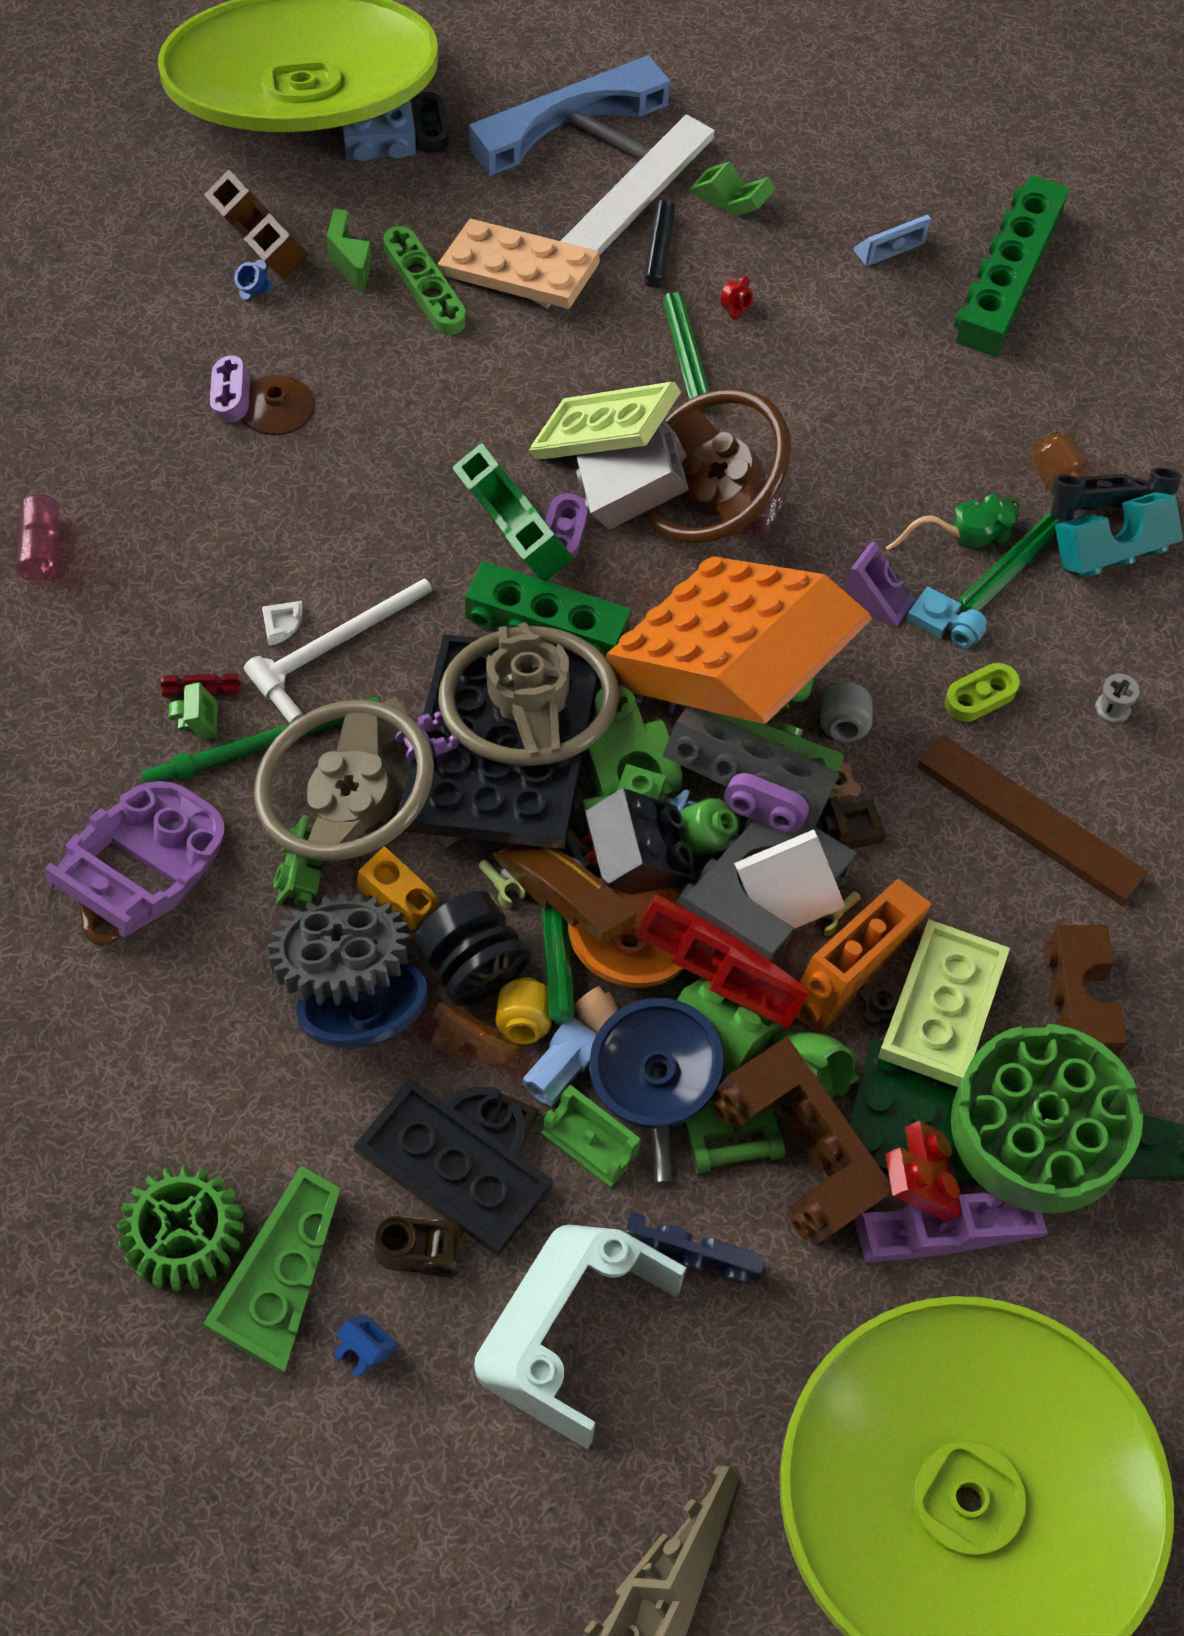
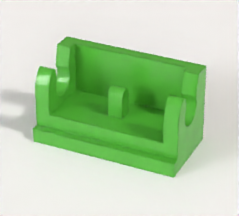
[540,1085,641,1188]

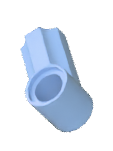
[522,1017,597,1107]

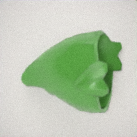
[773,1031,859,1098]

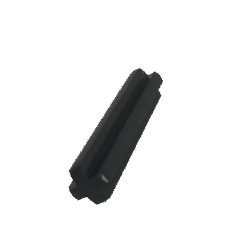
[644,200,675,288]

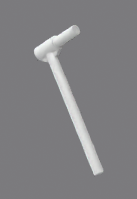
[244,578,432,723]

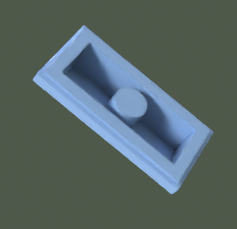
[853,215,931,266]

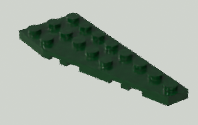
[849,1037,1184,1185]

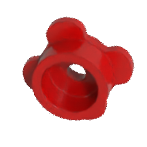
[721,276,753,319]

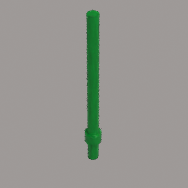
[140,696,378,783]

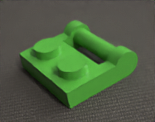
[684,1099,785,1175]

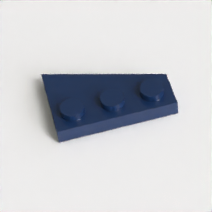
[626,1211,765,1284]

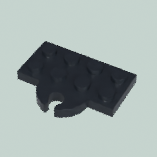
[354,1078,553,1256]

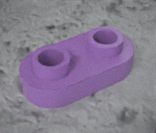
[545,493,588,558]
[724,773,809,832]

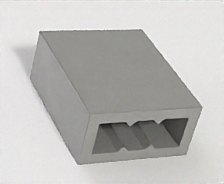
[576,420,689,529]

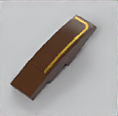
[493,843,637,944]

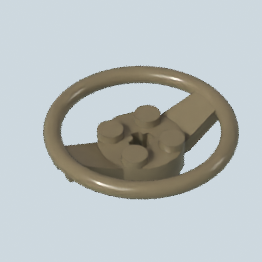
[438,623,619,766]
[254,700,434,863]

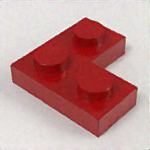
[885,1120,961,1222]

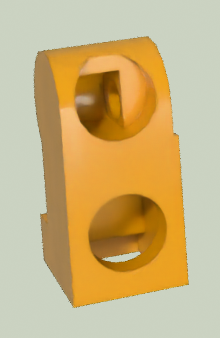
[356,846,439,930]

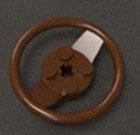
[643,388,791,543]

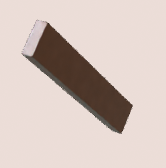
[917,734,1148,907]

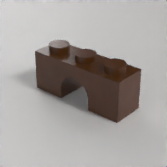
[204,169,309,280]
[1044,925,1127,1057]

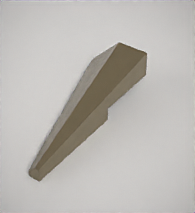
[584,1466,739,1636]

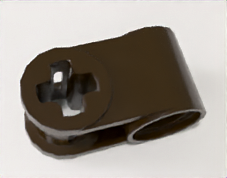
[374,1216,464,1278]

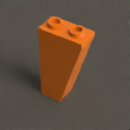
[796,878,932,1034]

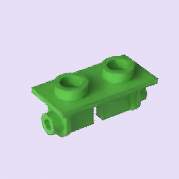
[273,814,323,907]

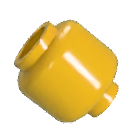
[495,977,552,1045]

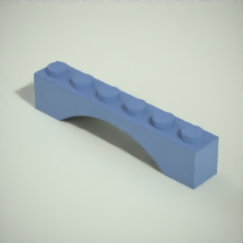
[469,55,670,176]

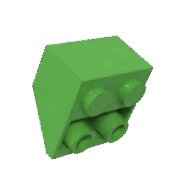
[677,978,782,1079]

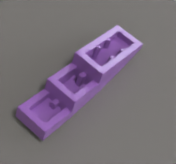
[854,1193,1048,1263]

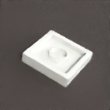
[734,830,846,929]

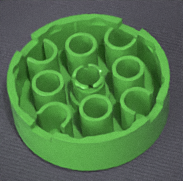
[951,1024,1143,1213]

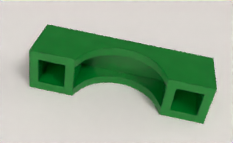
[452,443,575,581]

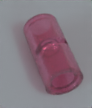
[16,494,60,580]

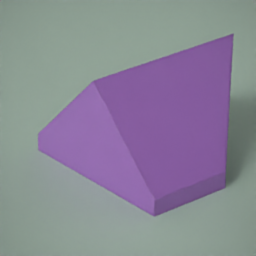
[845,542,915,627]

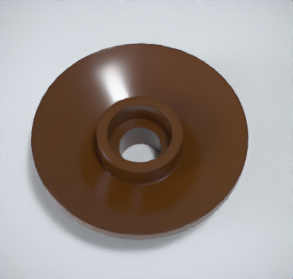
[242,375,314,435]

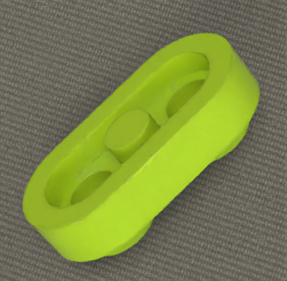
[944,663,1020,722]

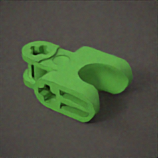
[584,685,682,797]

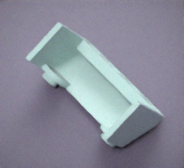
[474,1225,686,1449]

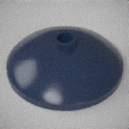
[296,963,428,1049]
[589,998,724,1128]

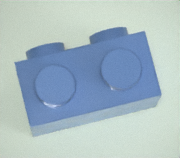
[342,101,416,161]

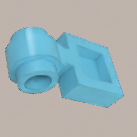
[907,586,987,648]

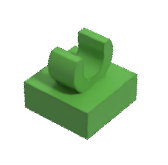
[168,682,218,739]

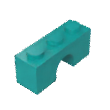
[1055,492,1183,577]

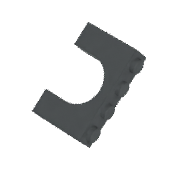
[677,818,857,964]

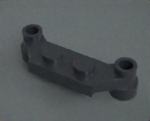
[1050,467,1182,521]

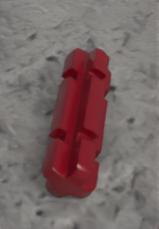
[160,673,242,698]

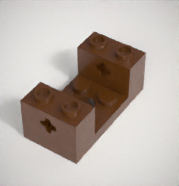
[712,1036,892,1246]

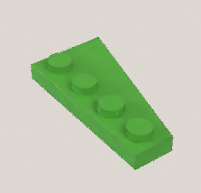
[202,1166,341,1375]

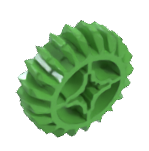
[117,1165,245,1292]

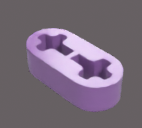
[210,355,250,423]

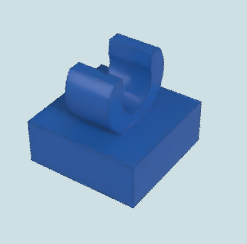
[334,1314,399,1377]

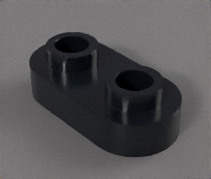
[410,92,449,152]

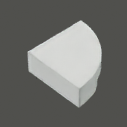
[262,601,303,646]

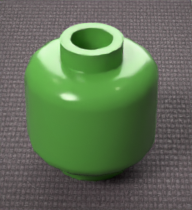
[681,799,739,857]

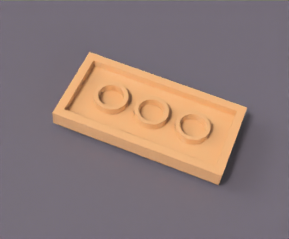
[438,219,600,309]

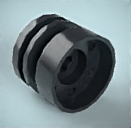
[414,891,530,1006]

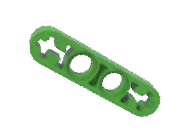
[383,226,466,335]

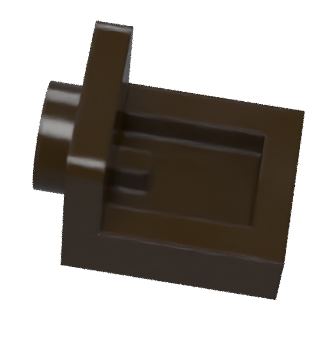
[820,796,885,849]

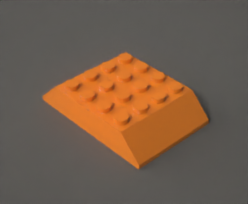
[598,556,872,724]

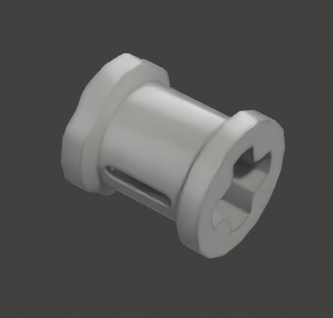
[1095,673,1140,724]

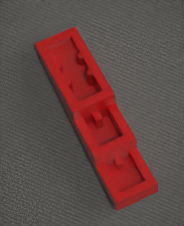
[635,894,809,1029]

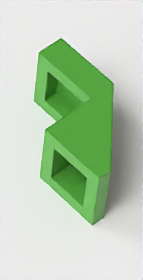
[689,161,776,216]
[327,209,371,292]

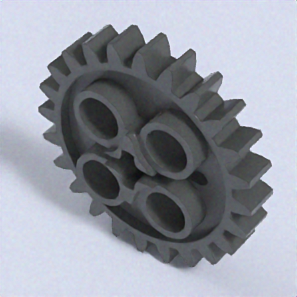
[268,893,411,1005]

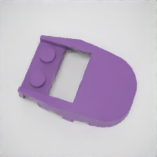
[45,781,225,937]

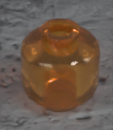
[1031,432,1088,488]

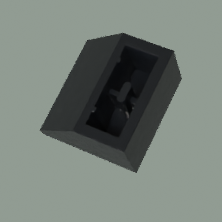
[586,788,697,894]

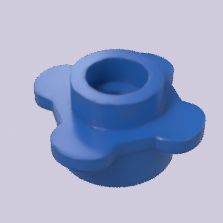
[234,259,271,301]

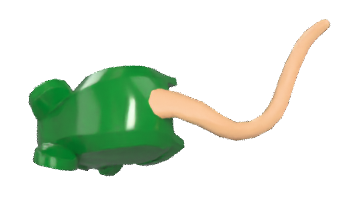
[886,493,1020,550]

